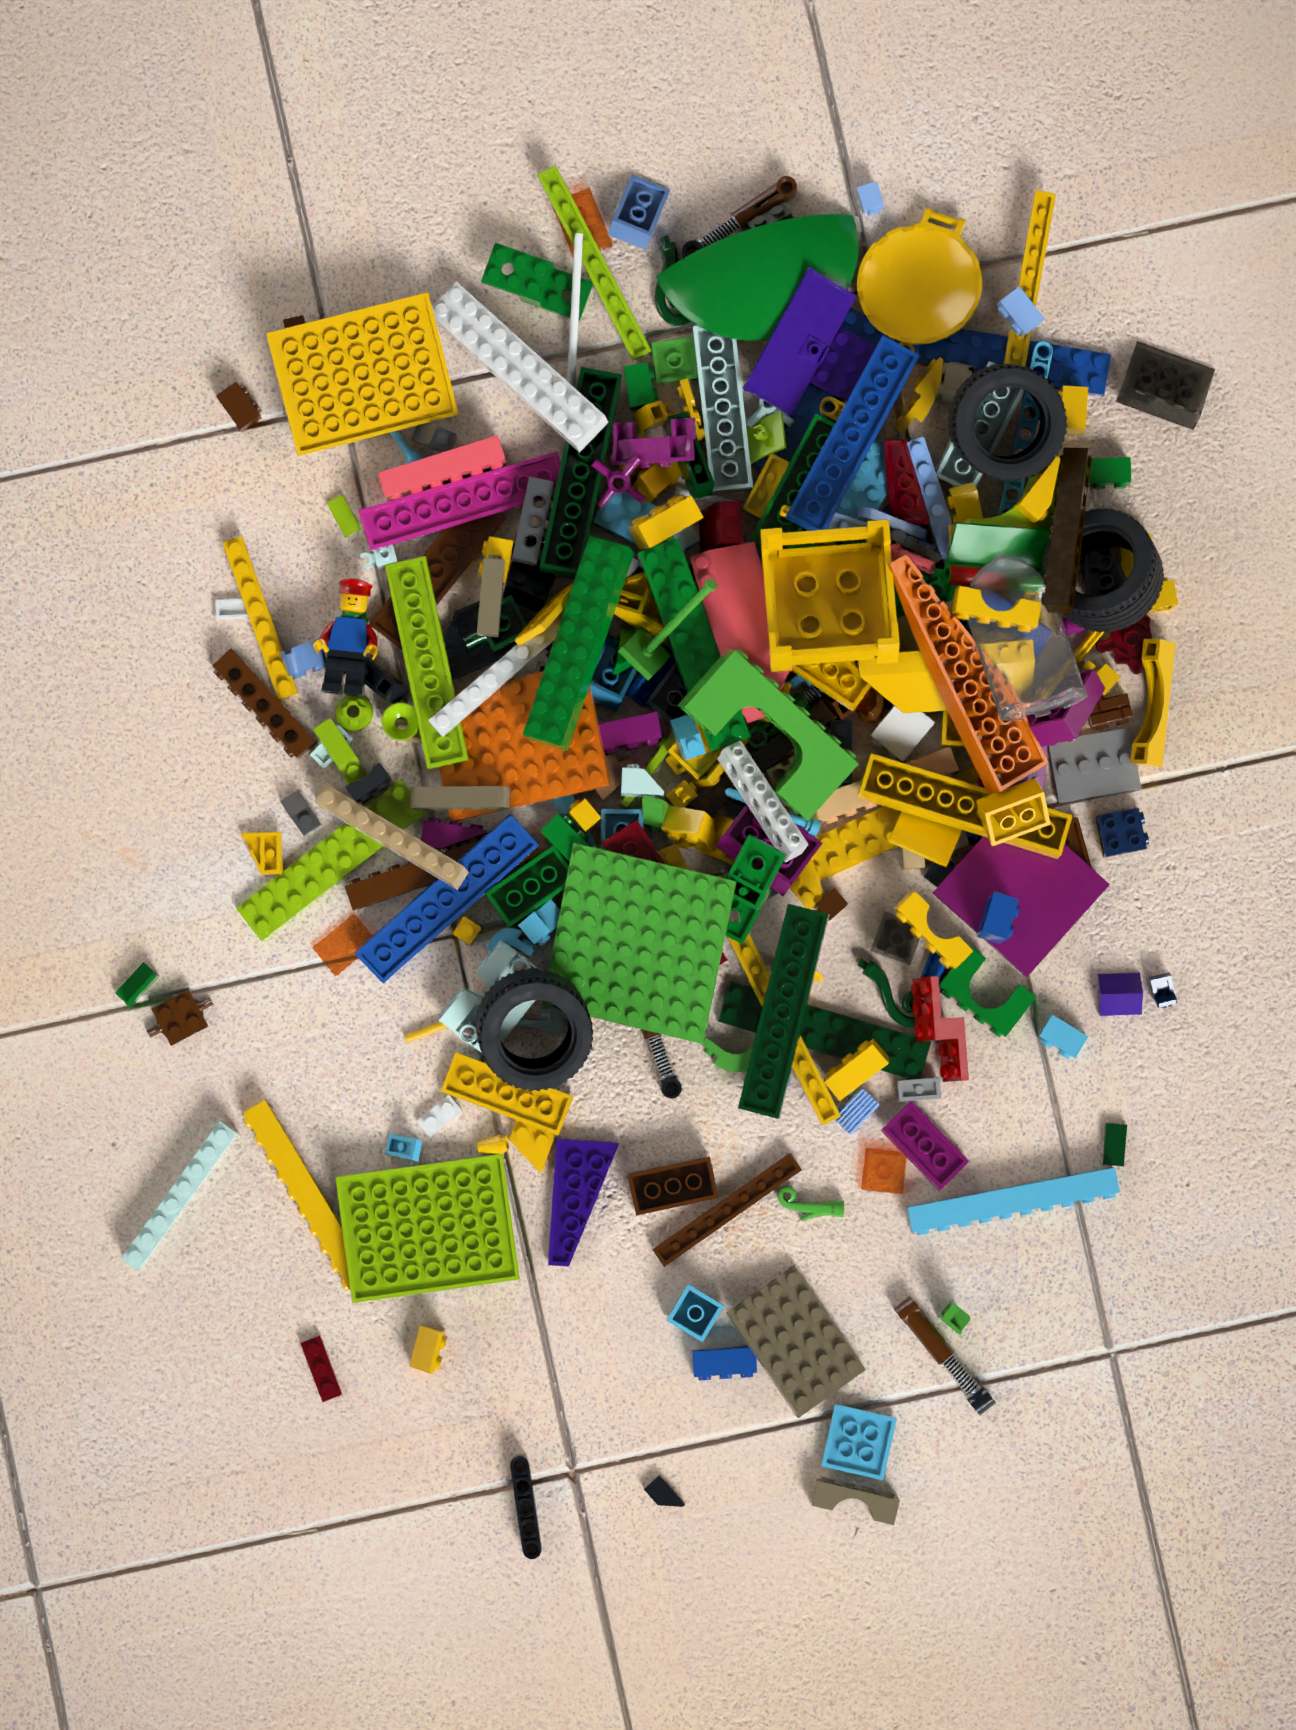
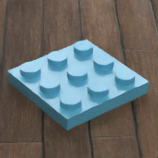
[821,1404,897,1480]

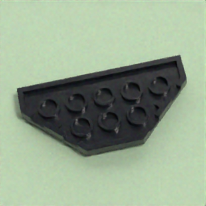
[444,601,537,680]

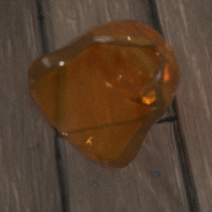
[855,689,885,723]

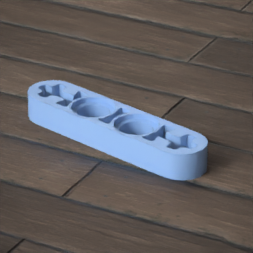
[857,507,928,542]

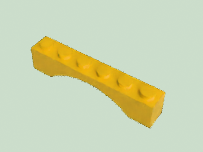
[1130,639,1176,767]

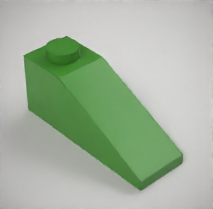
[642,795,671,833]

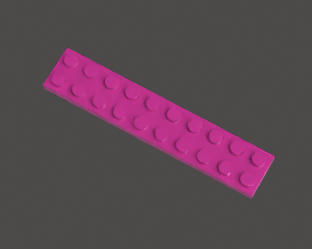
[358,451,561,551]

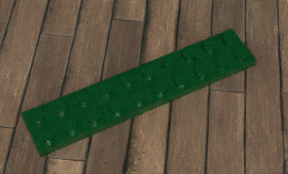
[738,904,830,1119]
[718,981,931,1079]

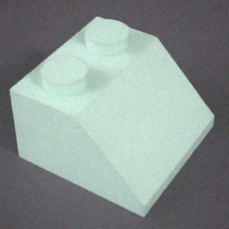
[621,764,664,798]

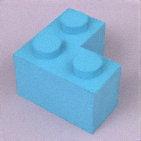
[518,899,560,946]

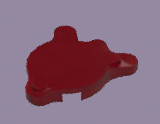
[1096,615,1152,675]

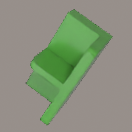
[938,1301,970,1335]

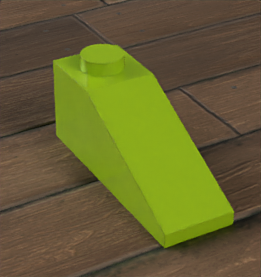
[313,718,367,784]

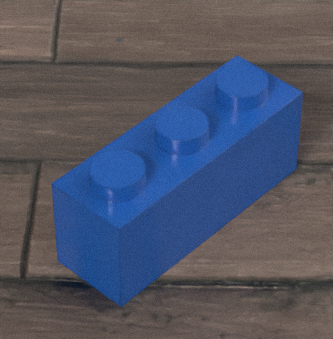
[692,1347,757,1381]

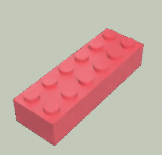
[378,435,507,502]

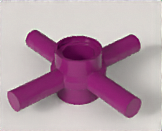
[591,455,646,508]

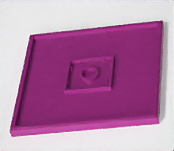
[933,836,1110,978]

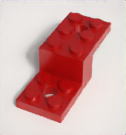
[911,976,969,1082]

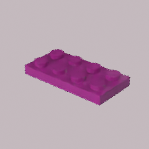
[881,1101,970,1191]

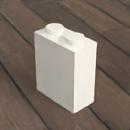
[870,705,935,761]

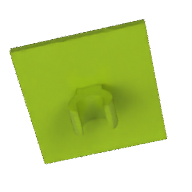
[746,411,786,463]

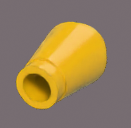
[477,1133,509,1154]

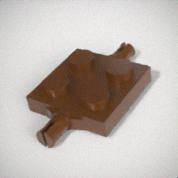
[146,989,214,1046]

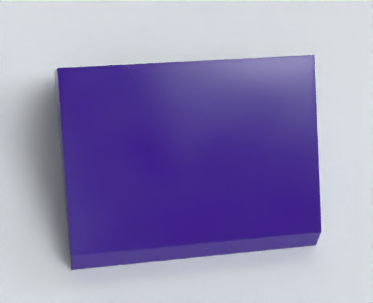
[1098,973,1143,1016]

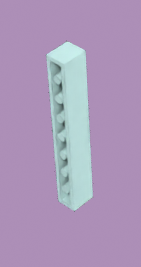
[121,1121,239,1271]

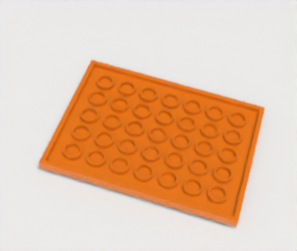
[439,671,611,821]

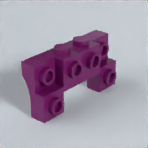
[611,418,696,468]

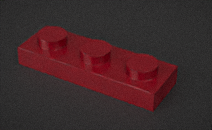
[300,1335,343,1402]

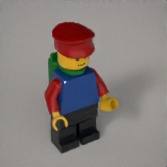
[313,578,378,697]

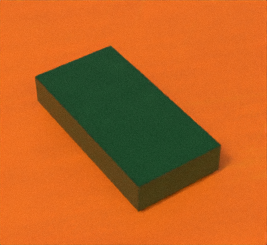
[1102,1123,1127,1167]

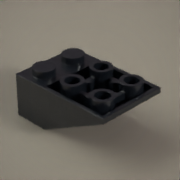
[502,538,557,612]

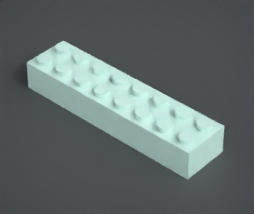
[693,326,753,495]

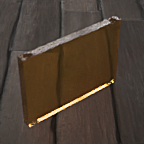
[312,913,373,977]

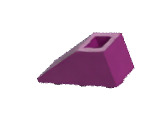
[421,818,487,850]

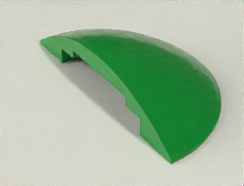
[656,214,859,341]

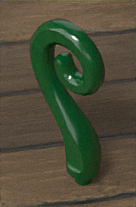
[654,235,690,326]
[857,958,915,1028]

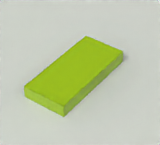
[327,494,361,538]

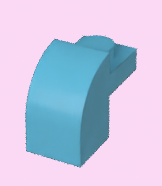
[486,928,536,957]

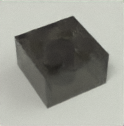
[869,911,920,966]

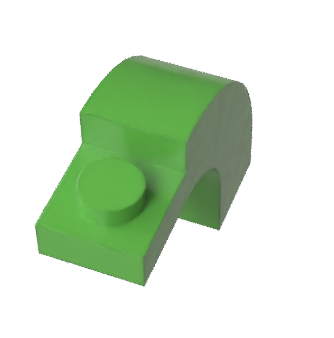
[701,1038,753,1072]

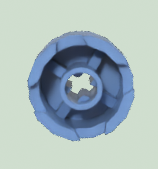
[280,639,327,679]

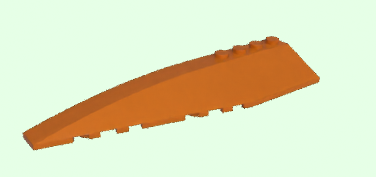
[888,555,1048,794]

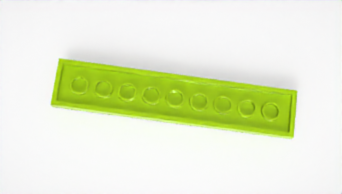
[385,556,469,769]
[236,780,427,941]

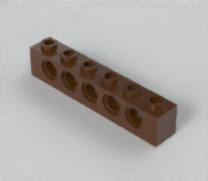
[213,649,317,759]

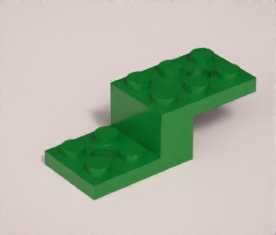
[481,242,593,322]
[726,834,787,945]

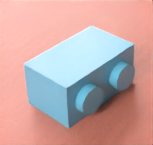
[1038,1015,1088,1060]

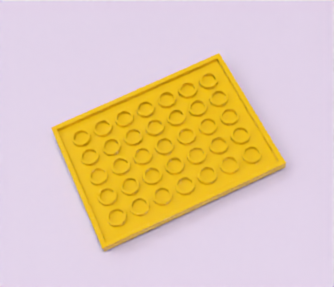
[265,292,459,456]

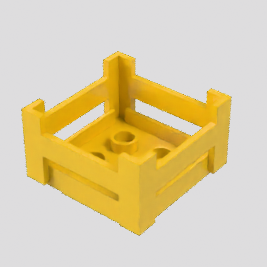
[761,520,900,672]

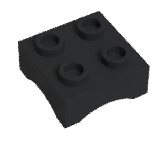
[345,763,391,804]

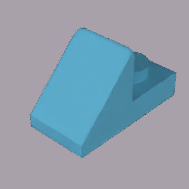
[385,1134,422,1161]

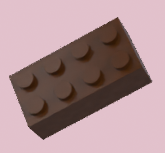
[627,1156,719,1216]

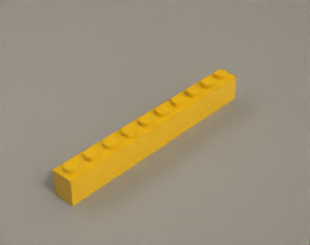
[243,1099,350,1292]

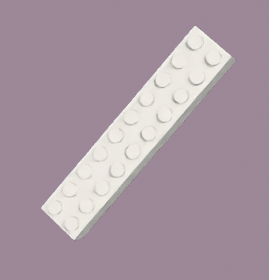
[432,281,608,453]

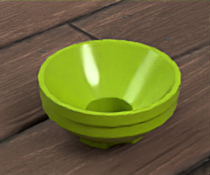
[335,695,373,732]
[382,703,419,741]

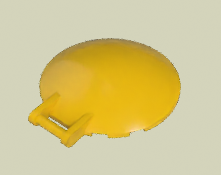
[857,207,982,344]

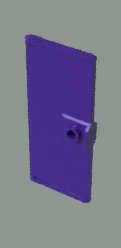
[742,267,857,416]

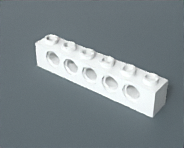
[717,740,808,863]

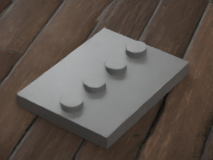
[1048,727,1142,804]

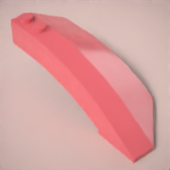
[690,542,794,723]

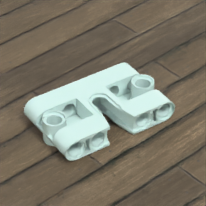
[438,940,540,1052]

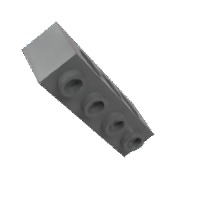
[511,476,556,566]

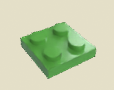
[651,337,698,385]

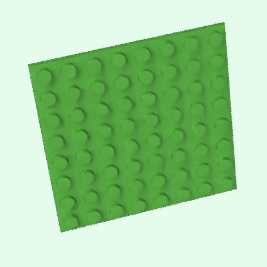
[542,842,737,1044]

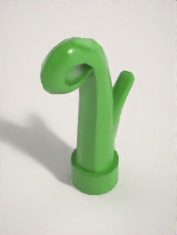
[777,1185,844,1221]

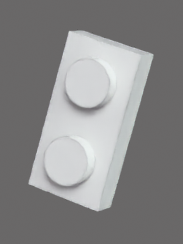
[417,1095,462,1137]

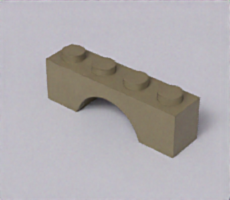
[811,1477,900,1525]

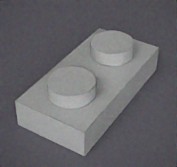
[897,1077,941,1102]

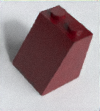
[699,500,743,553]

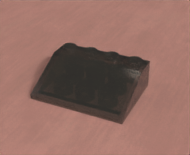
[1115,341,1215,430]

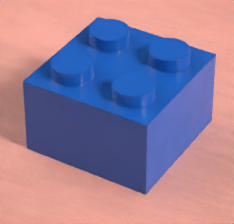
[977,891,1020,945]

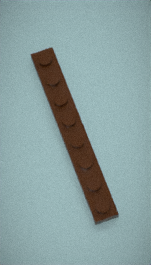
[652,1153,802,1267]

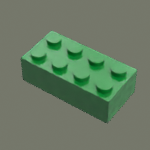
[485,845,569,928]

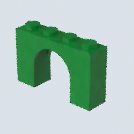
[939,946,1036,1037]

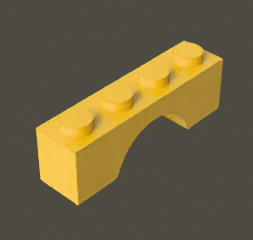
[951,586,1042,632]
[893,891,973,969]

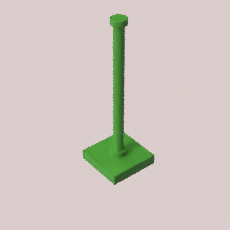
[618,578,717,680]

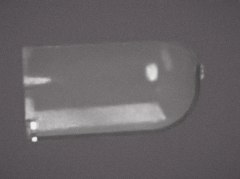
[968,554,1088,721]

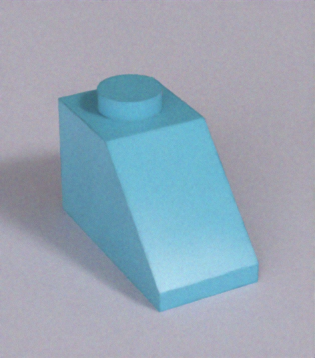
[670,715,706,760]

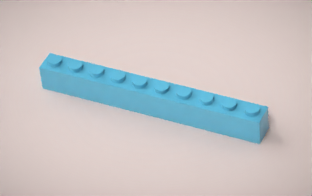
[907,1167,1120,1235]

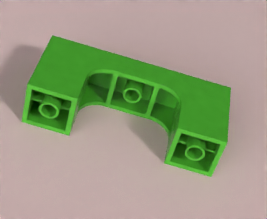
[678,649,859,821]

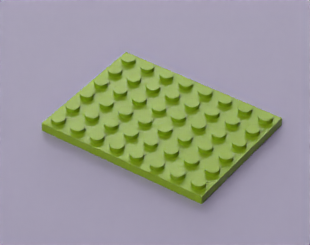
[335,1154,520,1303]

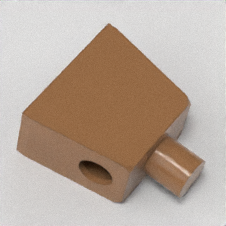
[595,753,634,801]

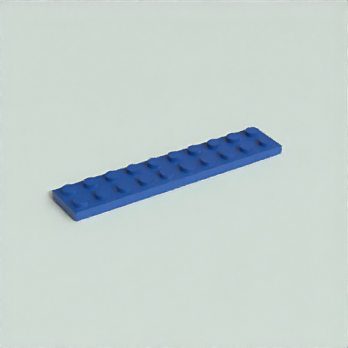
[915,329,1111,396]
[785,336,920,531]
[355,813,539,983]

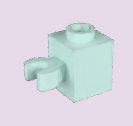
[359,545,398,570]

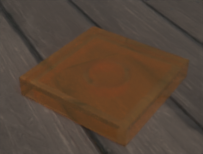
[861,1148,907,1194]

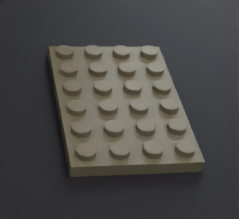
[726,1265,866,1418]

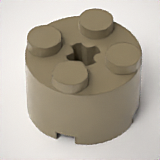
[938,361,975,404]

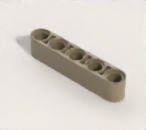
[410,786,510,810]

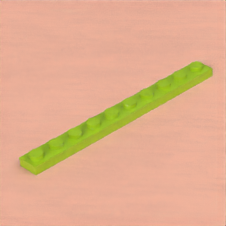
[537,165,651,361]

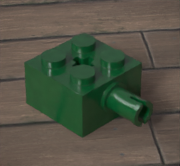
[463,595,527,654]

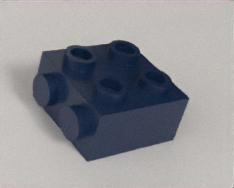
[1095,808,1149,858]

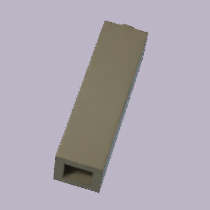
[477,555,505,637]

